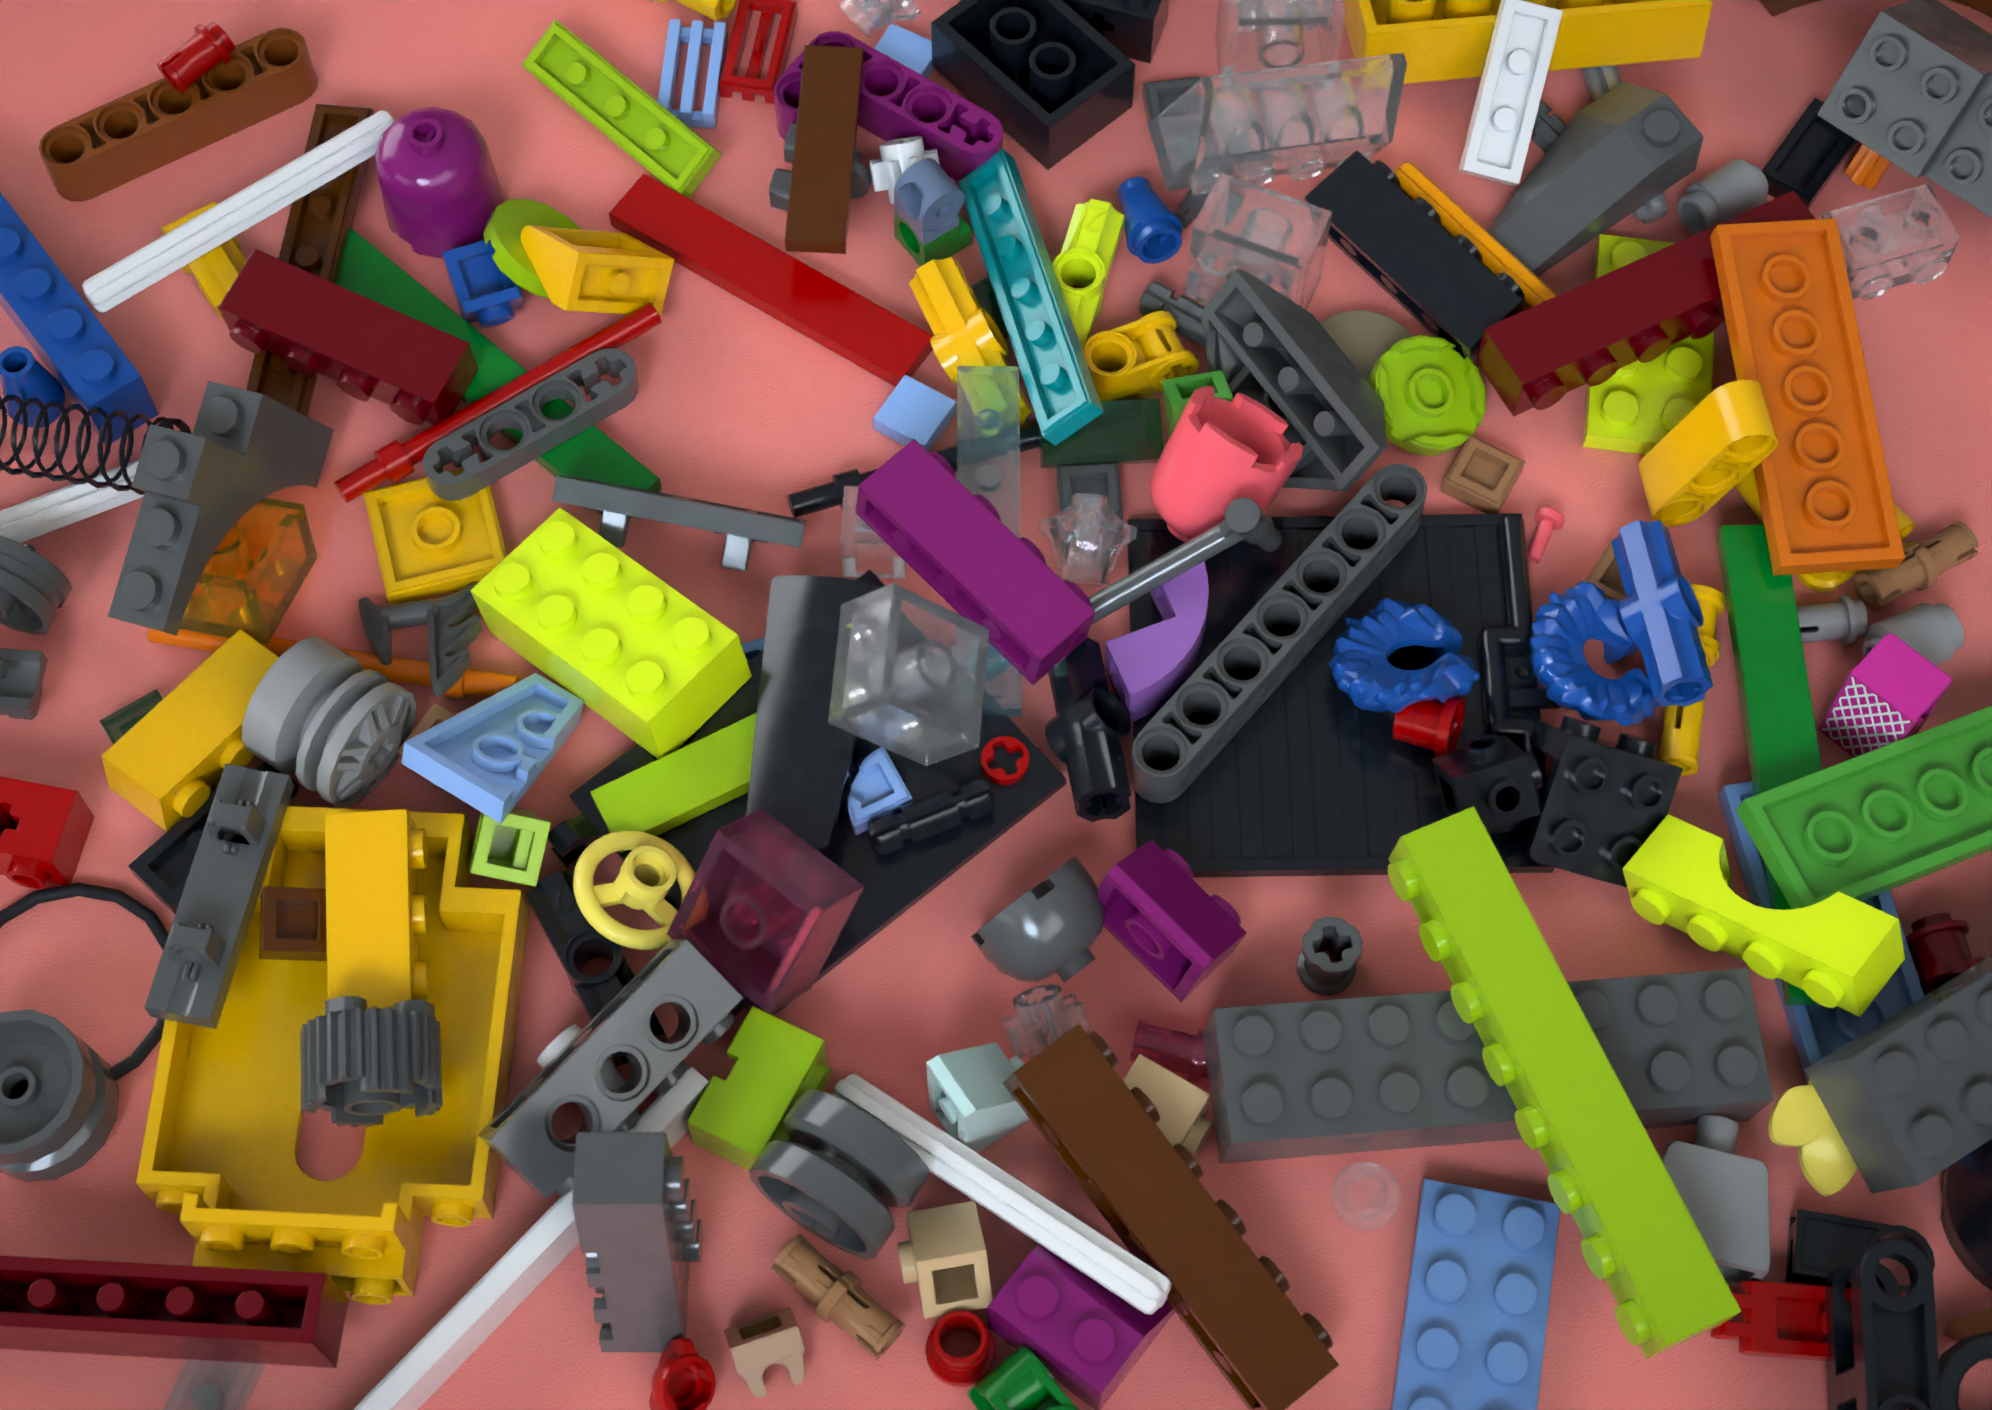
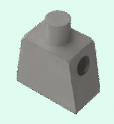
[1660,1115,1770,1287]

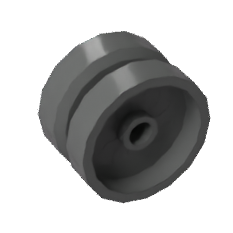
[0,1009,119,1182]
[749,1089,929,1259]

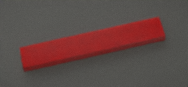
[609,173,933,387]

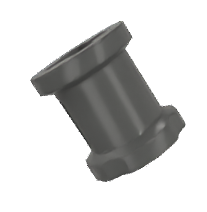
[1297,917,1362,996]

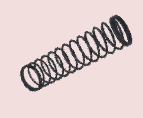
[0,394,192,495]

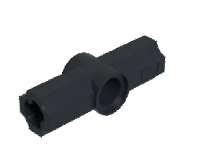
[1045,637,1131,822]
[526,869,667,1067]

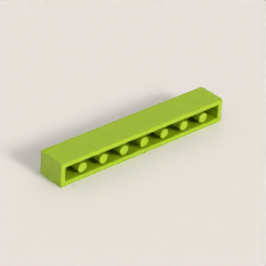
[1388,806,1742,1359]

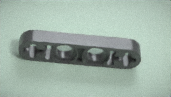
[423,348,639,501]

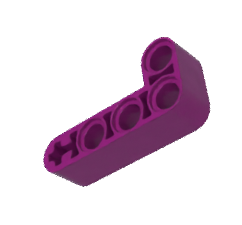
[774,31,1003,182]

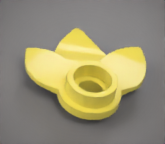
[1768,1079,1858,1196]

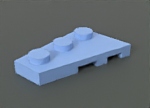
[402,673,584,824]

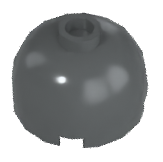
[971,856,1105,982]

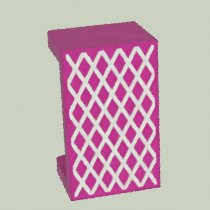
[1818,633,1953,758]

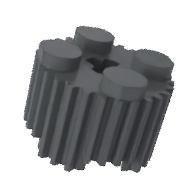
[300,996,442,1127]

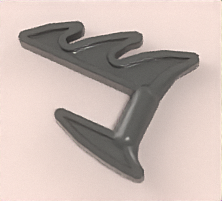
[358,582,482,697]

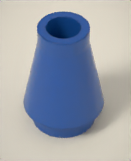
[1117,177,1183,264]
[0,346,65,428]

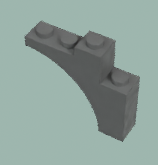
[108,381,334,636]

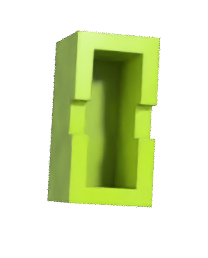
[687,1006,832,1170]

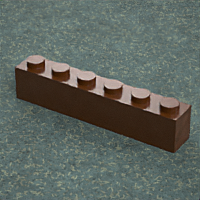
[1003,1023,1339,1410]

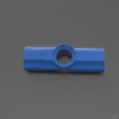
[1612,520,1713,707]

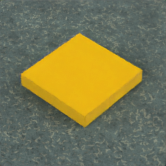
[364,468,507,605]

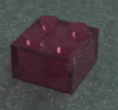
[667,808,865,1014]

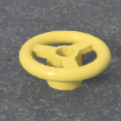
[573,831,701,950]

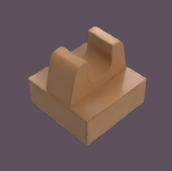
[724,1307,806,1398]

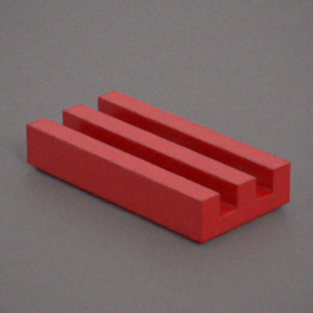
[719,0,798,104]

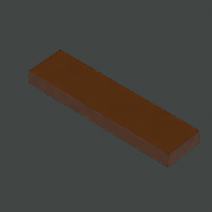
[785,45,864,254]

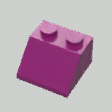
[1097,840,1247,1003]
[988,1244,1175,1410]

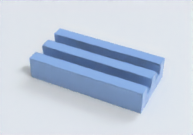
[658,19,728,128]

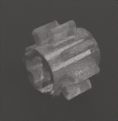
[1002,984,1091,1060]

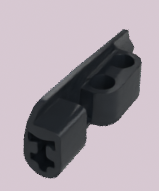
[746,575,892,866]

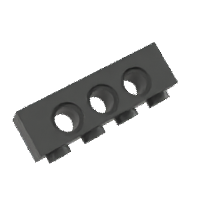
[478,939,743,1199]

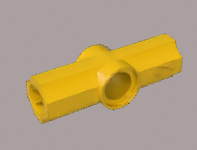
[908,256,1033,436]

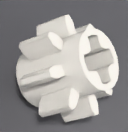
[869,136,940,204]

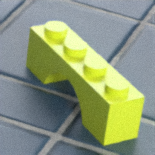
[1623,814,1905,1017]

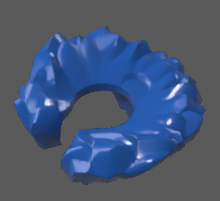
[1530,581,1660,726]
[1329,598,1480,714]

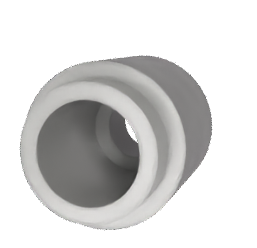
[1678,159,1769,235]
[1862,603,1964,666]

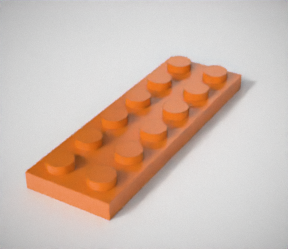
[1710,218,1905,576]

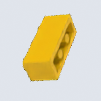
[101,629,279,832]
[325,809,431,1009]

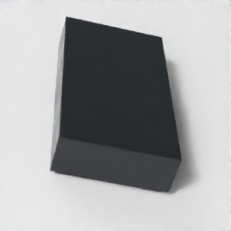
[1762,98,1857,209]

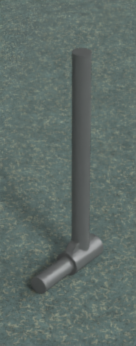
[972,497,1282,685]

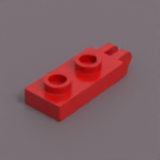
[1711,1281,1904,1361]

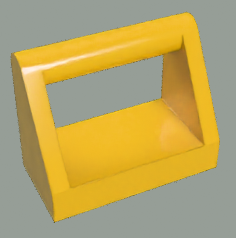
[520,225,674,316]

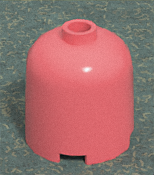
[1149,386,1303,542]

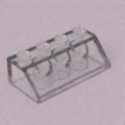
[1148,53,1407,195]

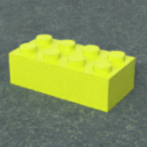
[470,507,752,759]

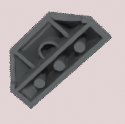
[1200,269,1387,491]

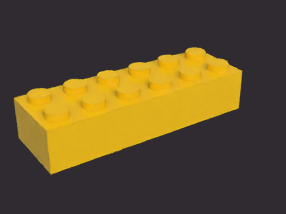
[1341,0,1712,87]

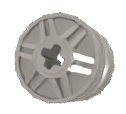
[241,636,417,808]

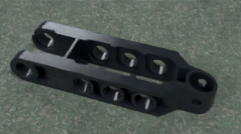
[1823,1239,1941,1410]

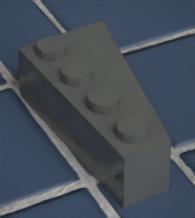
[572,1132,703,1352]

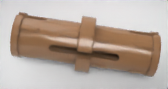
[1854,522,1978,611]
[771,1234,905,1360]

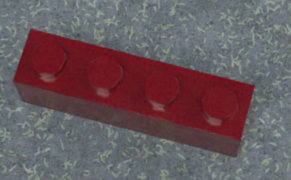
[218,249,479,425]

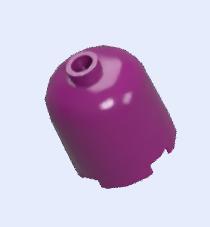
[376,107,503,258]

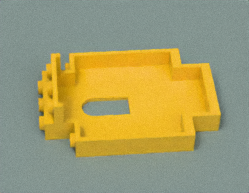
[136,806,530,1305]

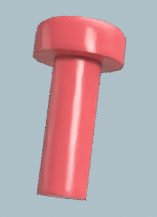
[1527,507,1565,563]

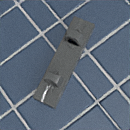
[552,474,806,571]
[144,764,294,1029]

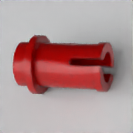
[157,21,236,94]

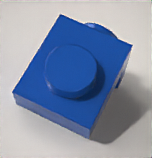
[442,240,524,328]

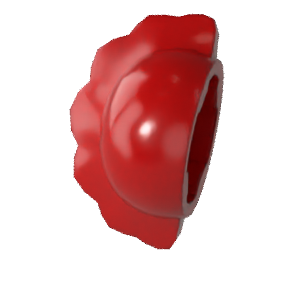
[649,1338,716,1410]

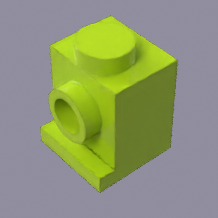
[469,807,551,887]

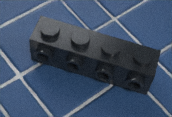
[1305,150,1525,368]

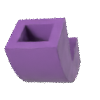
[1105,562,1209,722]

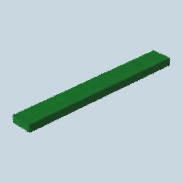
[336,228,662,518]
[1716,524,1822,1005]

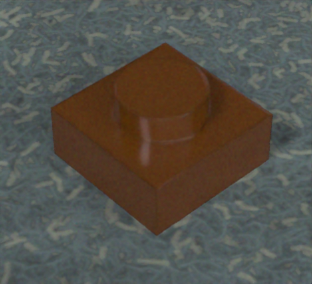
[259,886,327,961]

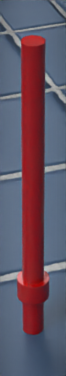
[334,302,662,503]

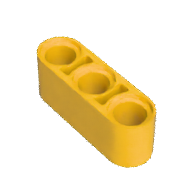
[1638,380,1778,527]

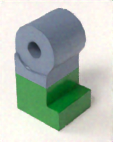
[894,158,973,267]

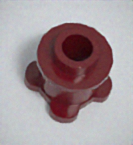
[1905,913,1986,996]

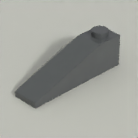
[1487,81,1704,277]

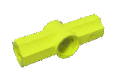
[1052,199,1125,351]

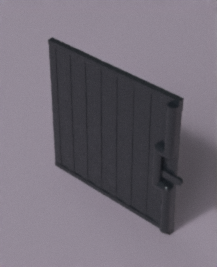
[1127,513,1561,877]

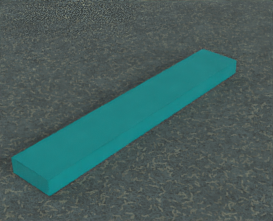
[958,149,1104,446]

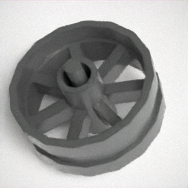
[0,535,72,634]

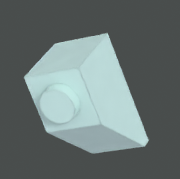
[926,1042,1030,1153]

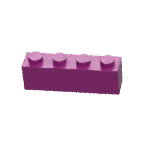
[855,439,1095,685]

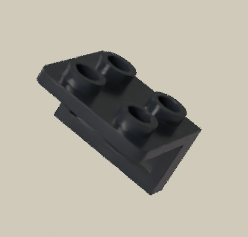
[1525,716,1683,888]

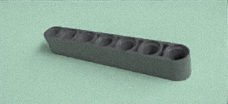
[1131,464,1427,804]

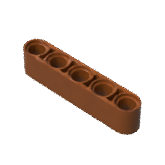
[39,28,318,202]

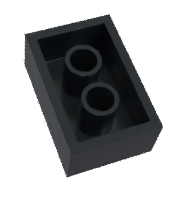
[931,0,1135,170]

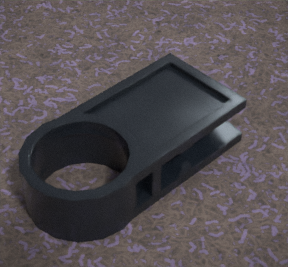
[1785,1209,1935,1296]

